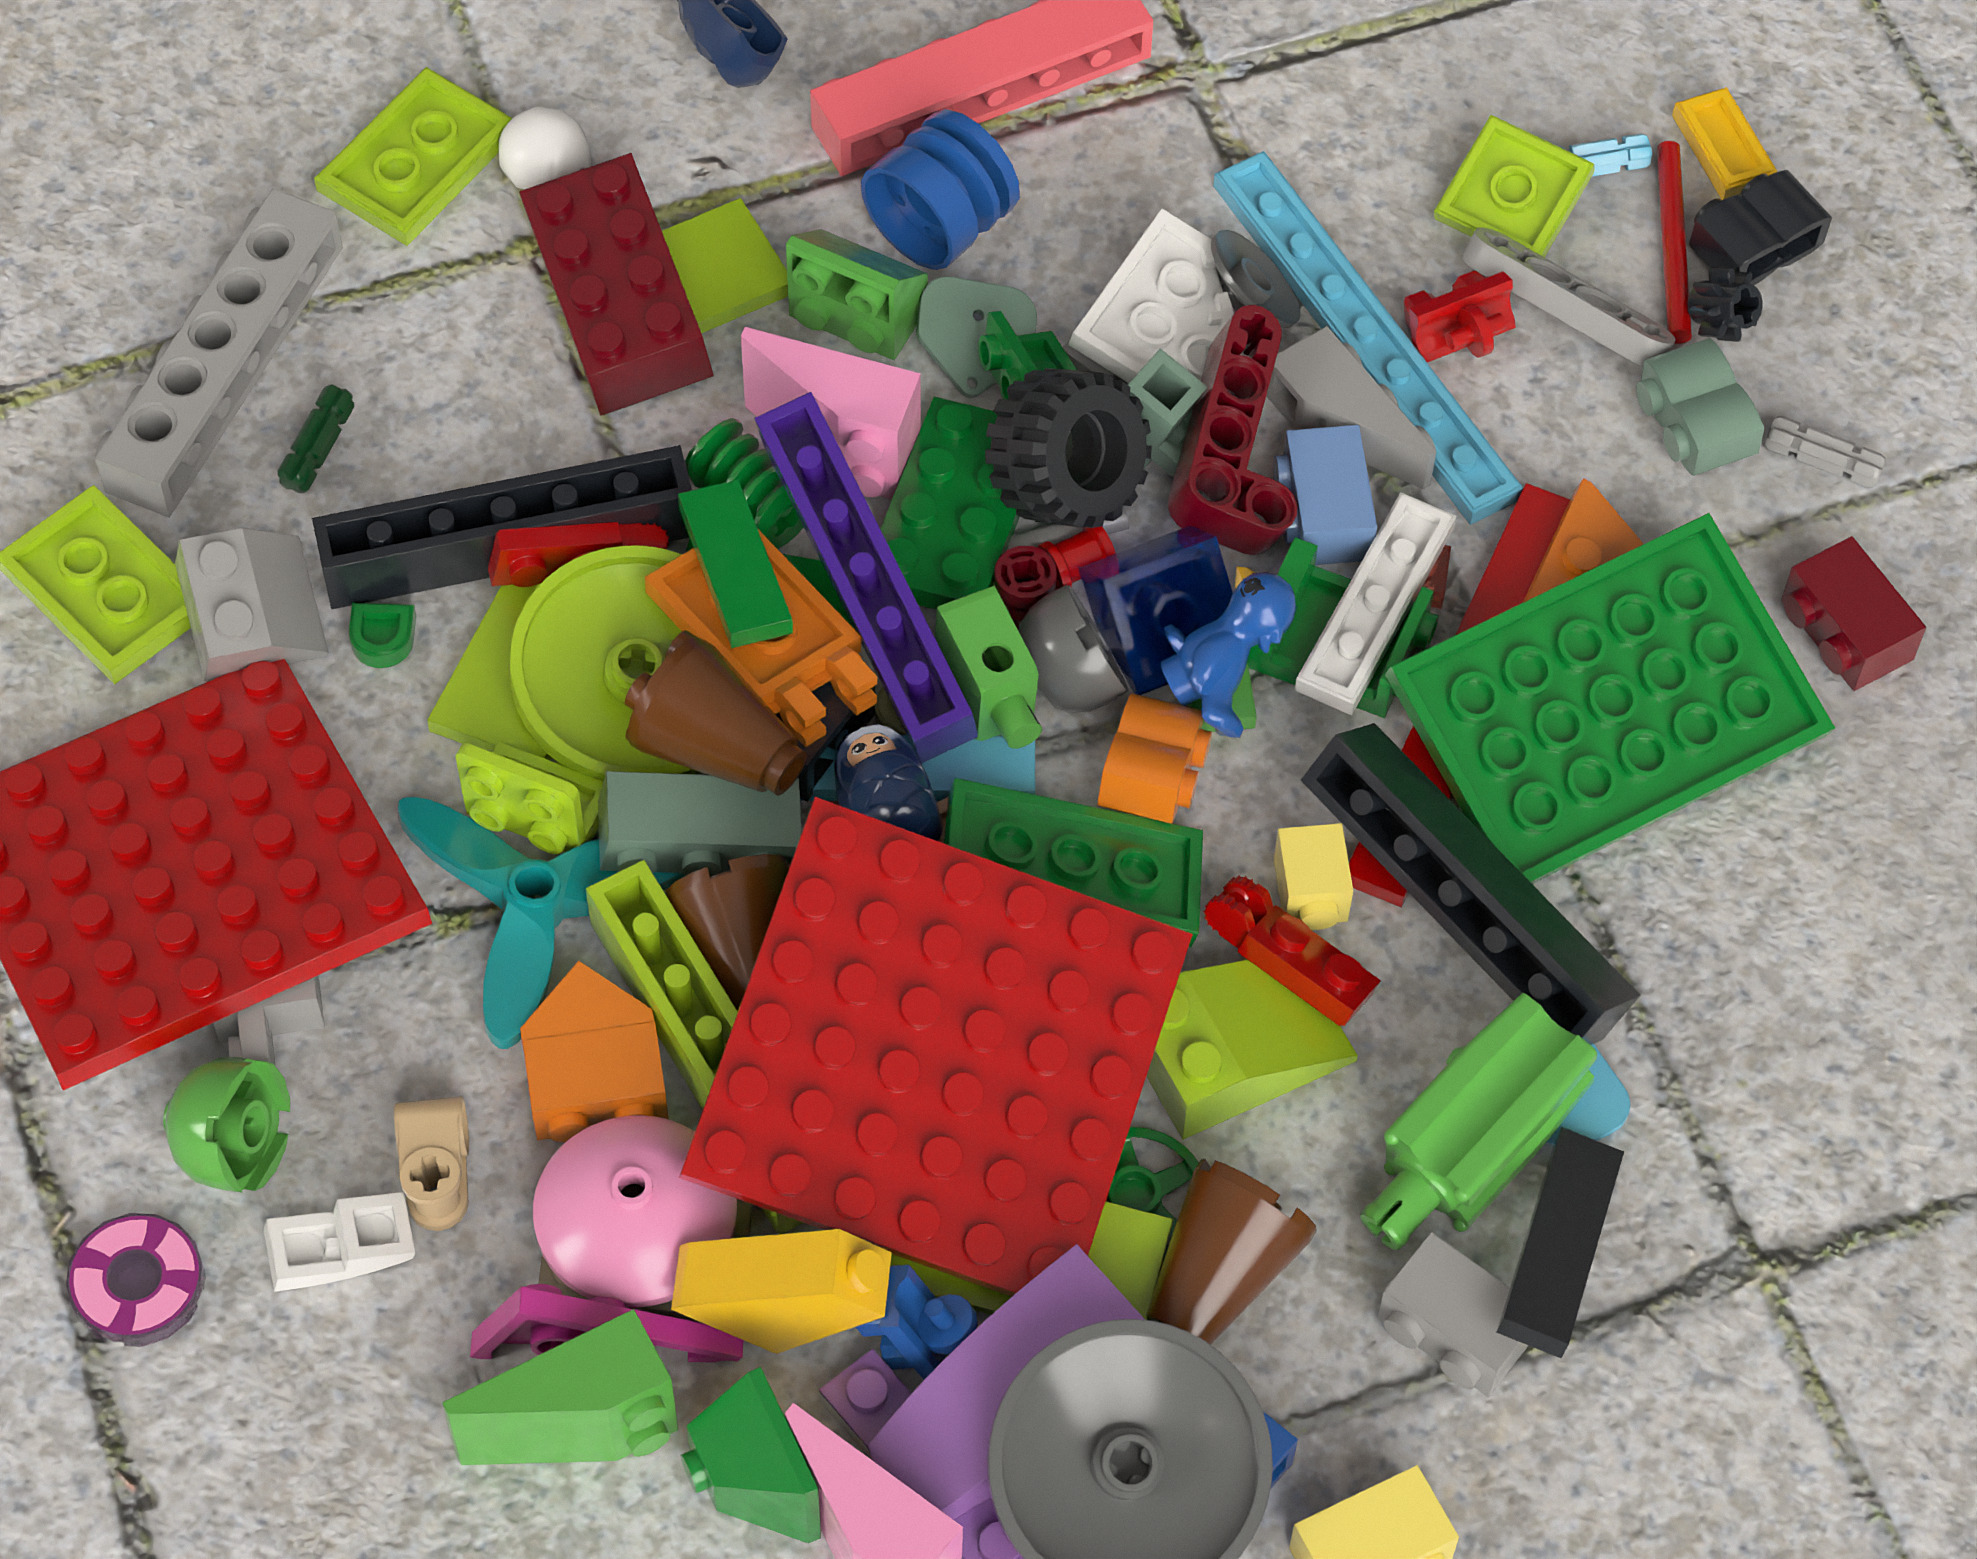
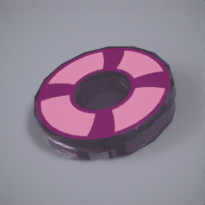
[66,1213,206,1347]

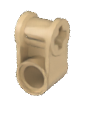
[394,1096,469,1231]

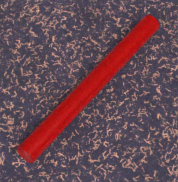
[1657,141,1692,344]

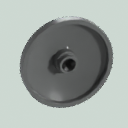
[986,1319,1273,1559]

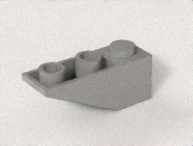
[1266,326,1436,489]

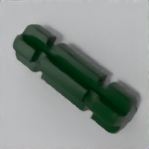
[277,384,354,493]

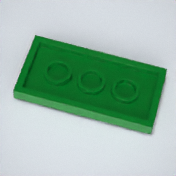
[880,396,1020,610]
[944,778,1203,947]

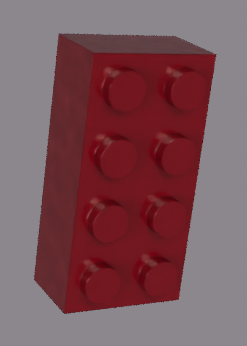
[519,153,714,416]

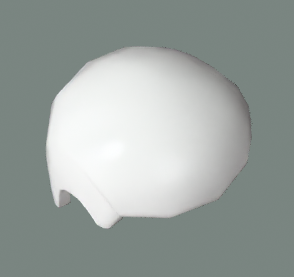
[498,106,591,190]

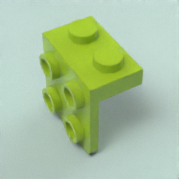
[455,741,604,854]

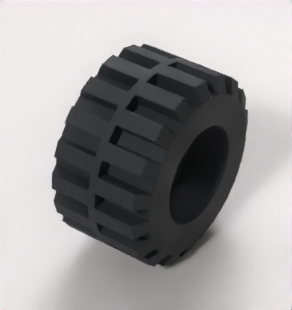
[985,368,1152,528]

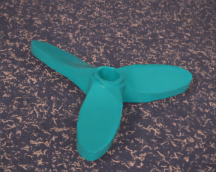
[398,797,685,1049]

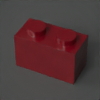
[1781,536,1927,691]

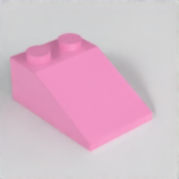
[741,327,921,500]
[785,1403,963,1559]

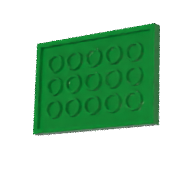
[1385,513,1835,884]

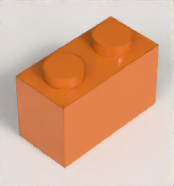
[523,1021,669,1142]

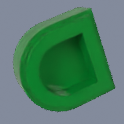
[349,603,417,668]

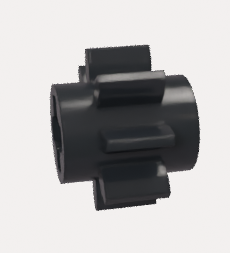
[1688,267,1763,342]

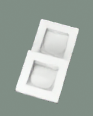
[264,1192,415,1292]

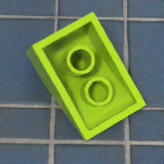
[1146,960,1358,1140]

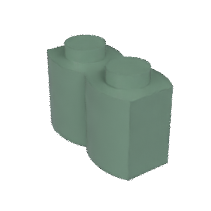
[1636,338,1764,476]

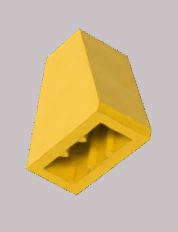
[671,1229,892,1354]

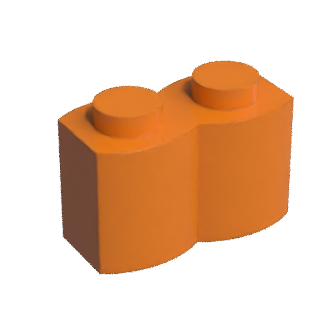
[1097,693,1212,824]

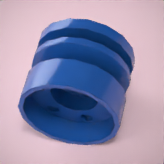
[861,109,1020,270]

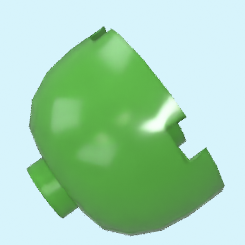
[163,1057,290,1193]

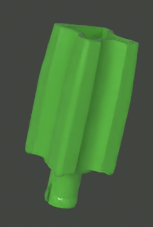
[1360,993,1597,1250]

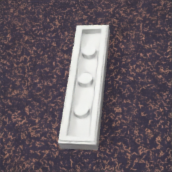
[1295,492,1457,715]

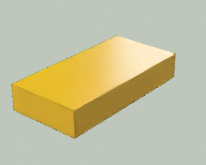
[1672,87,1778,200]

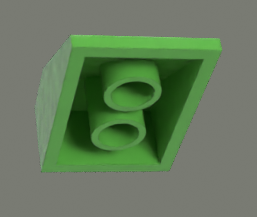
[442,1309,678,1465]

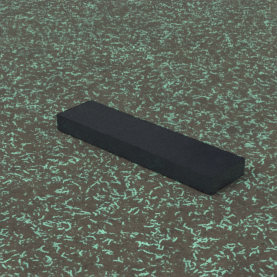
[1496,1127,1624,1358]

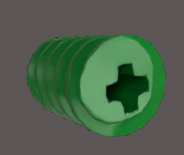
[685,418,804,549]

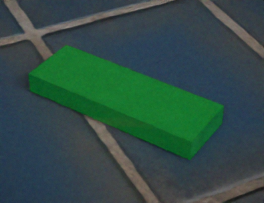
[678,479,793,648]

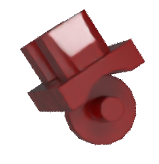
[1403,270,1516,363]

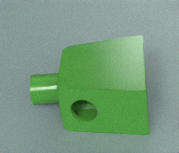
[934,586,1042,749]

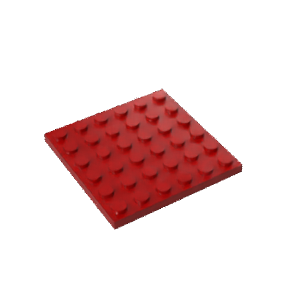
[0,659,432,1091]
[679,797,1193,1297]

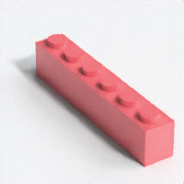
[810,0,1153,177]

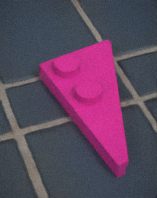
[470,1284,744,1363]

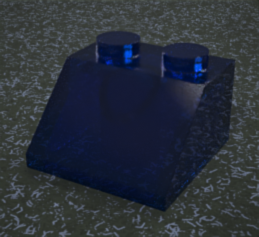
[1079,525,1233,695]

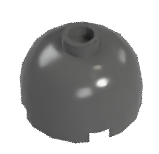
[1018,584,1129,713]

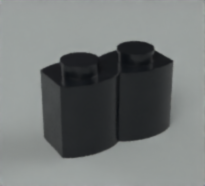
[1689,170,1832,285]

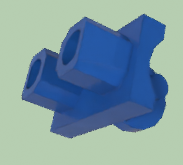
[855,1265,978,1380]

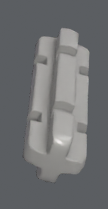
[1765,416,1886,488]

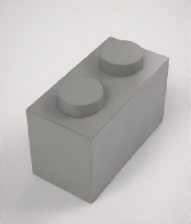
[1377,1232,1528,1397]

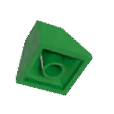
[680,1367,821,1544]

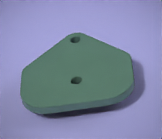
[916,276,1037,398]

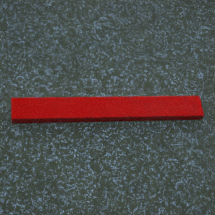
[1349,483,1571,908]

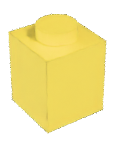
[1274,823,1353,930]

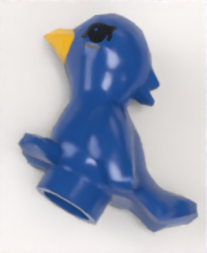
[1161,566,1296,738]

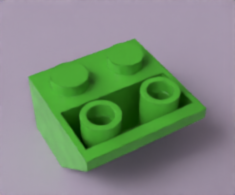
[786,229,928,361]

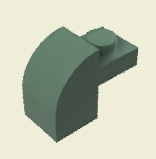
[1128,348,1224,494]

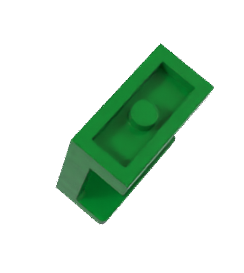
[1247,537,1439,719]

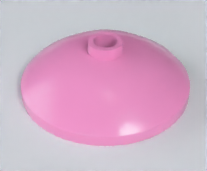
[533,1115,737,1308]

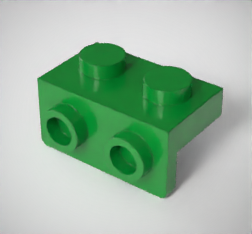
[978,311,1077,400]

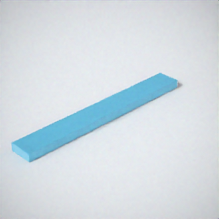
[1213,151,1523,525]

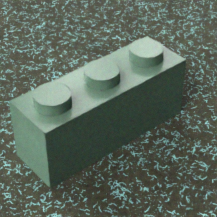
[598,771,802,877]

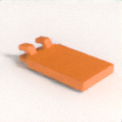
[645,528,877,747]

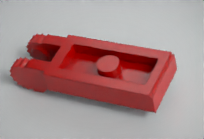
[488,522,669,587]
[1203,875,1381,1027]

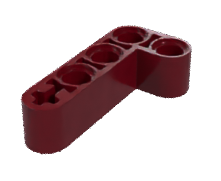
[1168,305,1297,556]

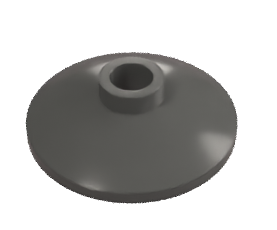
[1211,230,1300,328]

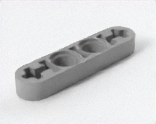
[1462,228,1676,366]

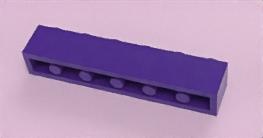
[754,392,978,764]

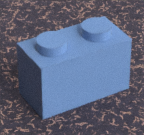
[1273,425,1377,565]

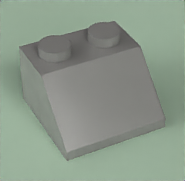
[175,528,329,681]

